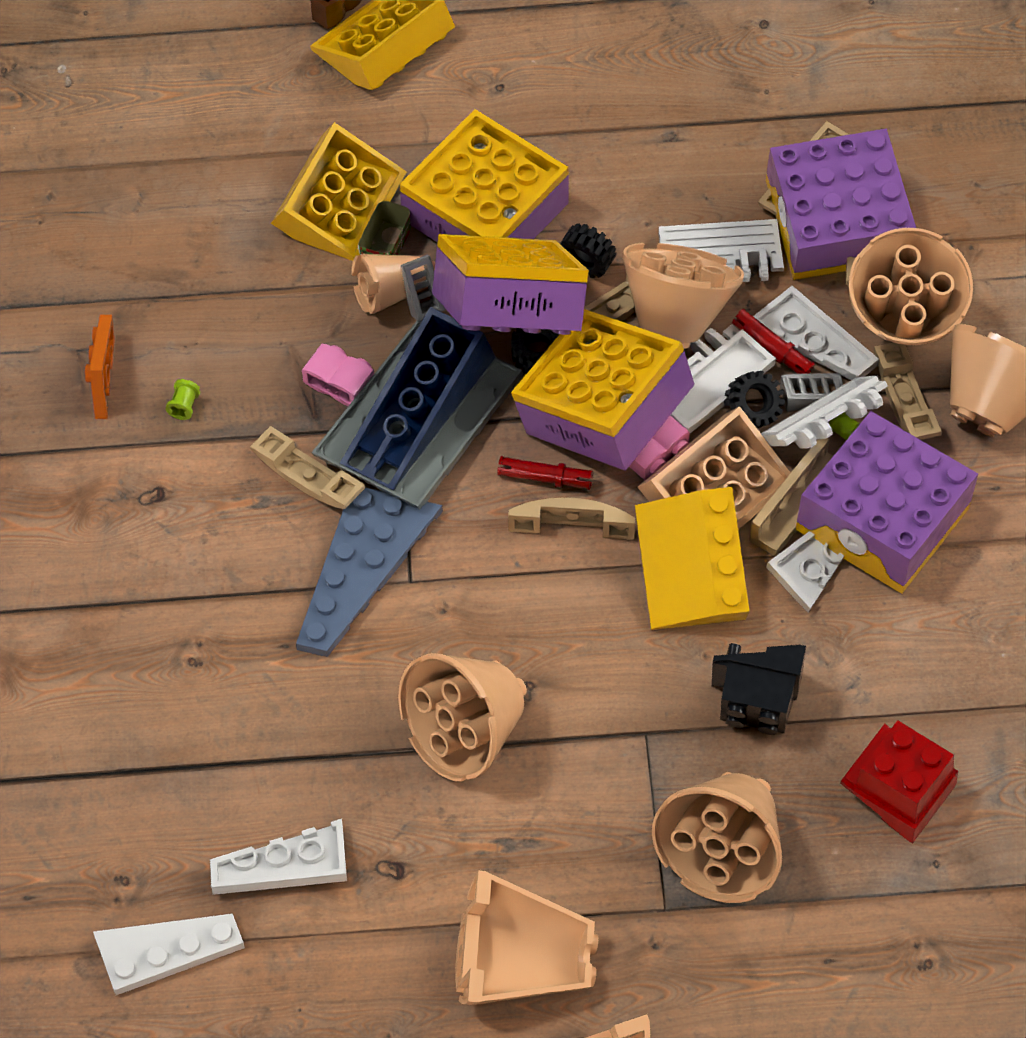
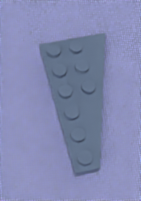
[296,488,443,657]

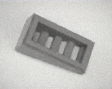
[401,254,445,321]
[780,373,843,412]

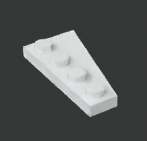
[753,286,879,380]
[210,819,347,895]
[93,914,245,995]

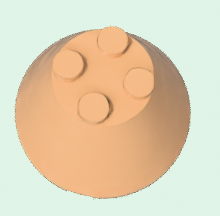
[848,228,973,345]
[623,243,744,348]
[950,324,1026,437]
[398,653,527,782]
[652,772,782,903]

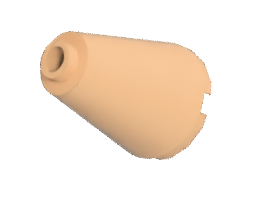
[351,254,435,314]

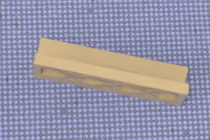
[750,438,833,556]

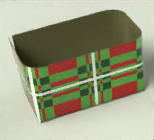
[358,201,411,255]

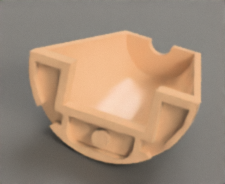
[455,870,598,1005]

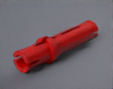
[732,308,815,374]
[497,456,593,490]

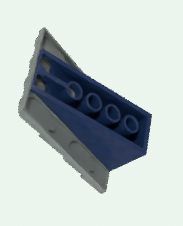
[312,307,524,509]

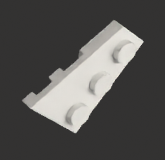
[766,531,844,613]

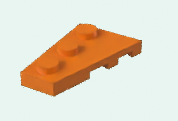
[85,315,115,419]

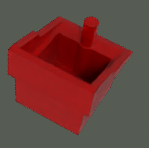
[840,720,959,844]

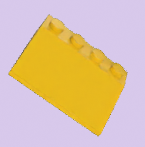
[310,0,455,90]
[271,122,407,261]
[635,487,750,630]

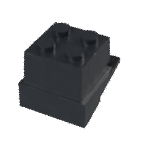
[711,643,806,735]

